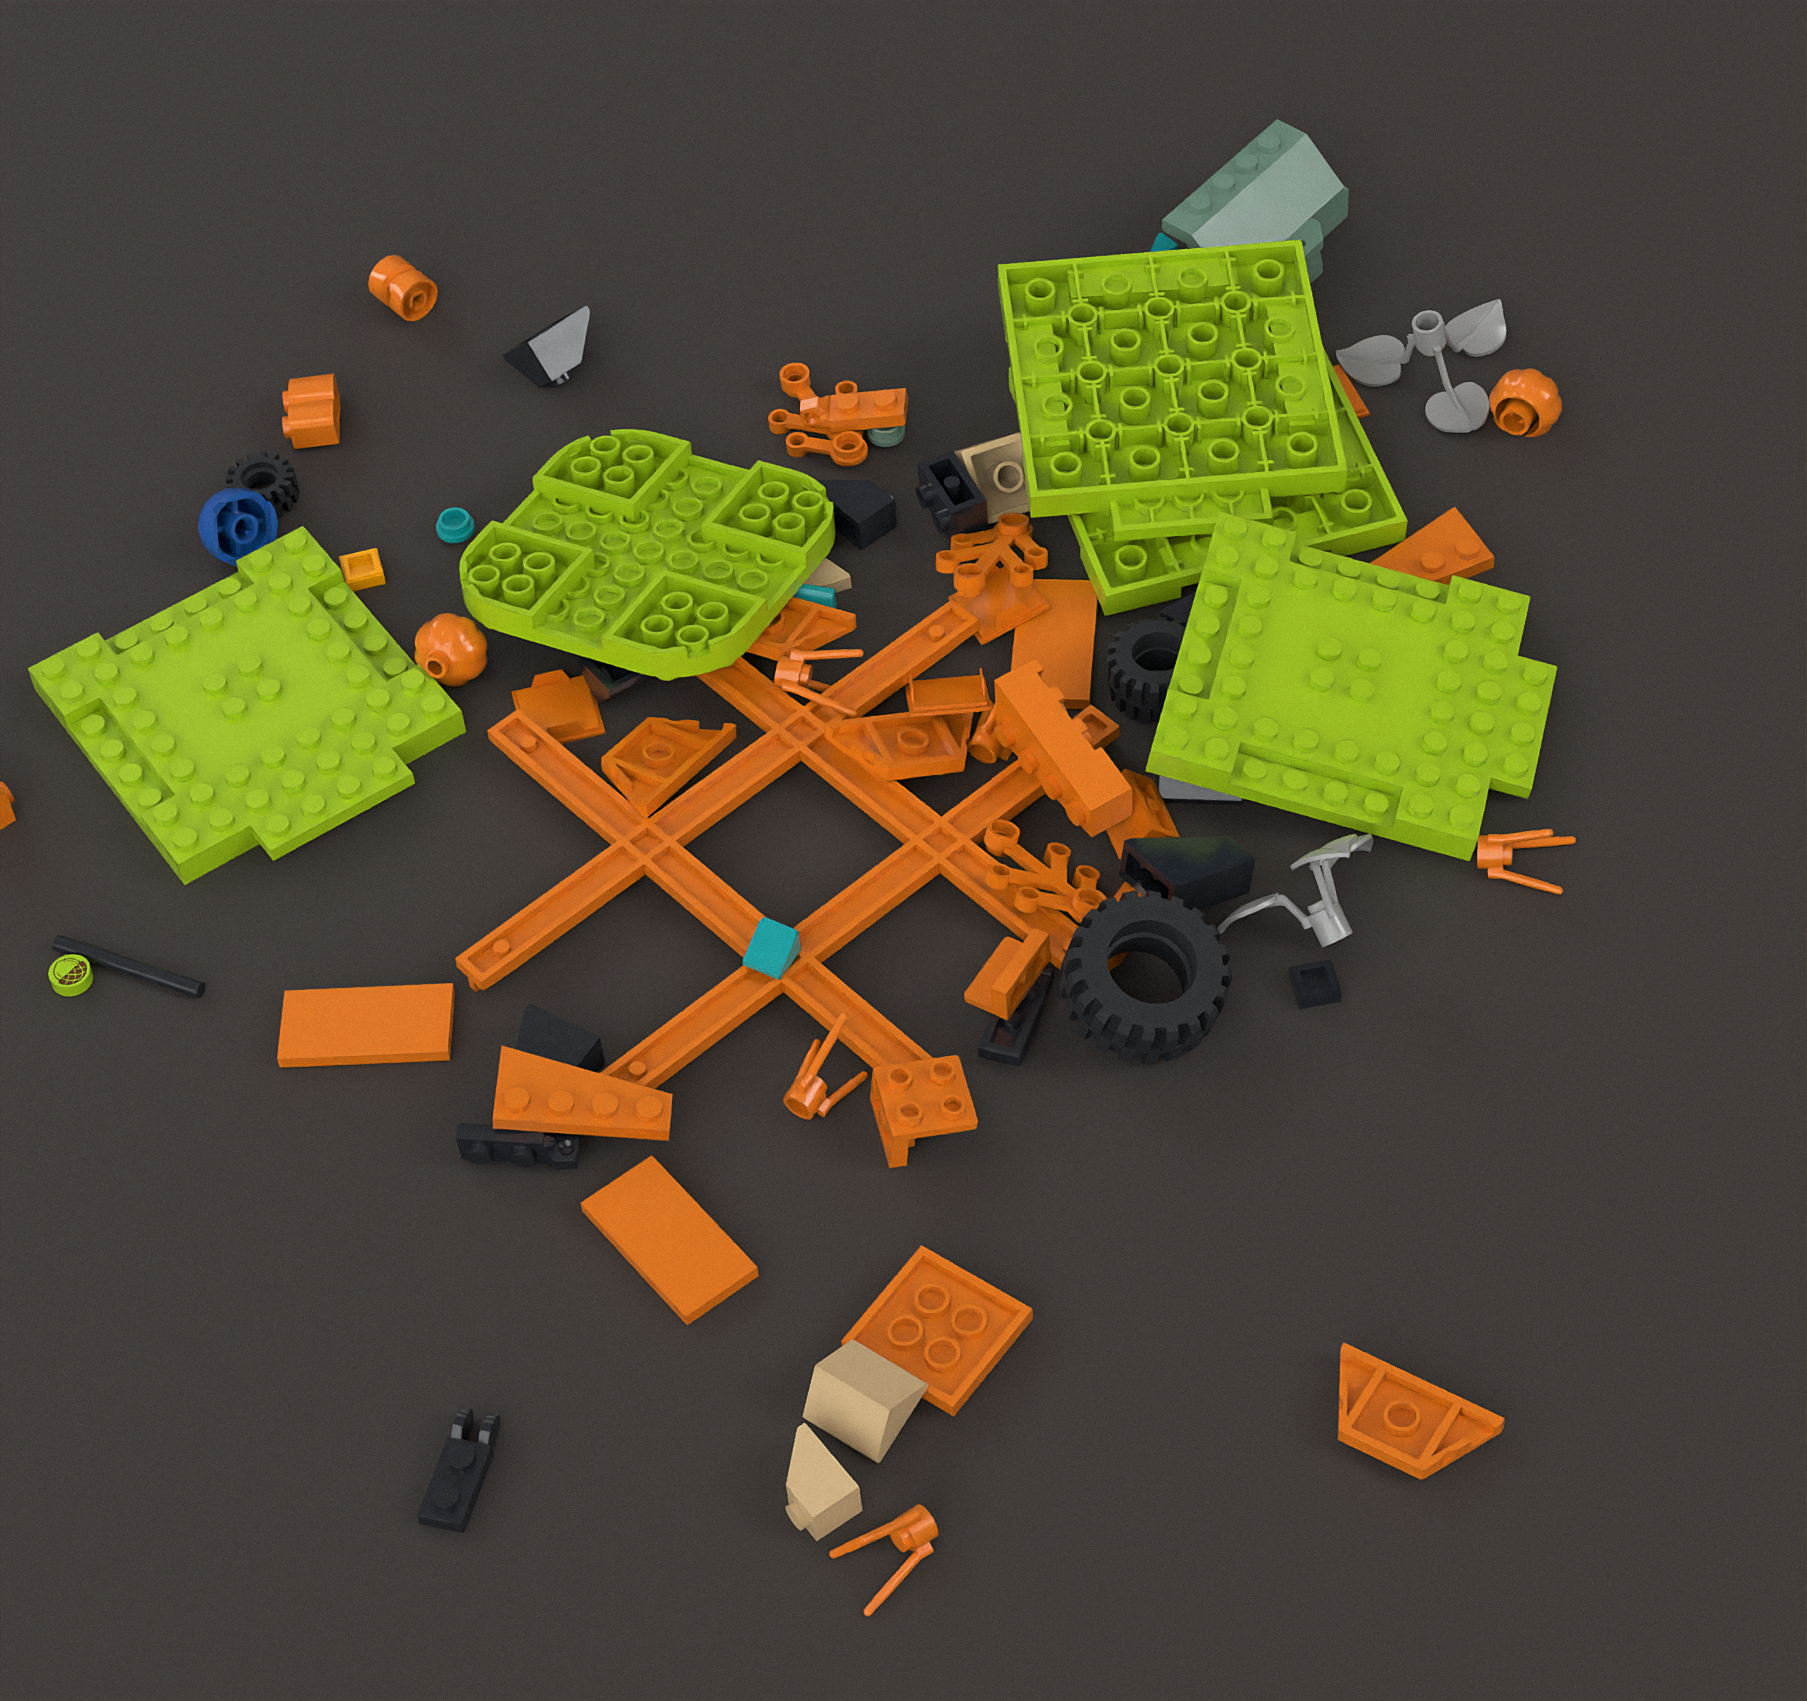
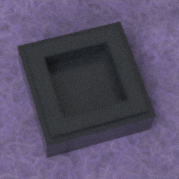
[1289,959,1341,1009]

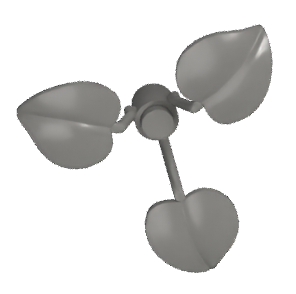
[1336,299,1507,433]
[1217,834,1374,948]

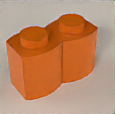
[282,373,340,449]

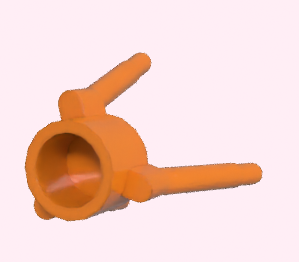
[774,648,863,717]
[968,700,1013,764]
[1477,829,1576,895]
[783,1012,868,1120]
[829,1504,939,1616]

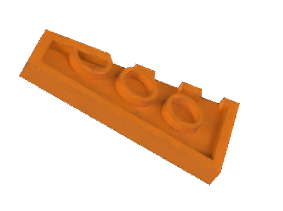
[493,1045,673,1141]

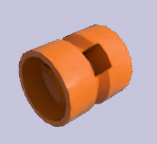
[368,255,438,322]

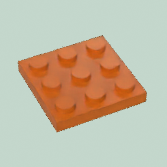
[841,1245,1033,1416]

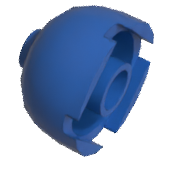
[198,488,278,566]

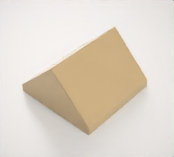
[802,1339,929,1464]

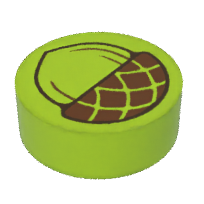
[48,954,93,997]

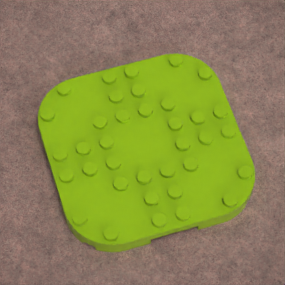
[459,429,835,681]

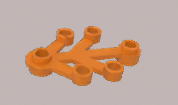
[768,363,868,466]
[936,513,1048,598]
[984,819,1107,923]

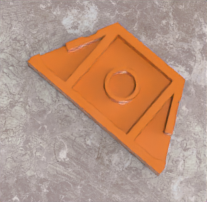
[746,597,857,661]
[824,712,973,781]
[601,717,736,818]
[1338,1343,1505,1480]

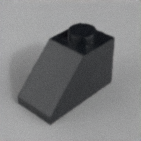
[817,480,897,551]

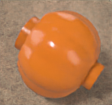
[1489,368,1562,437]
[415,613,488,687]

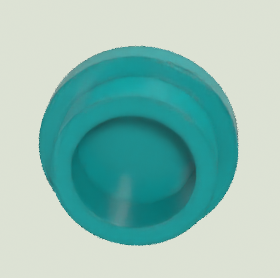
[436,507,475,543]

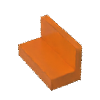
[1106,769,1180,859]
[964,927,1051,1020]

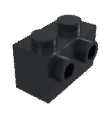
[915,450,988,542]

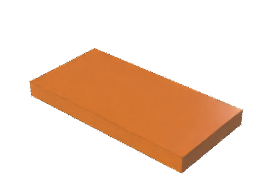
[1011,579,1098,709]
[277,983,455,1068]
[581,1155,759,1325]

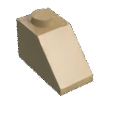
[785,1423,863,1541]

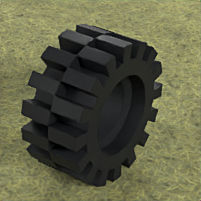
[225,451,299,518]

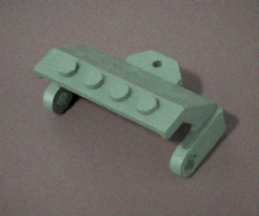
[1162,119,1349,284]

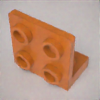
[870,1055,978,1168]

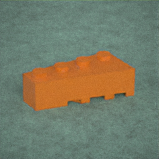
[994,658,1133,838]

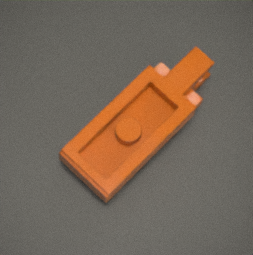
[800,388,908,433]

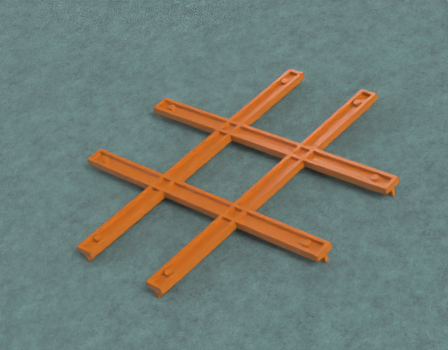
[455,599,1120,1089]

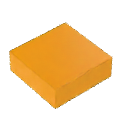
[339,548,386,592]

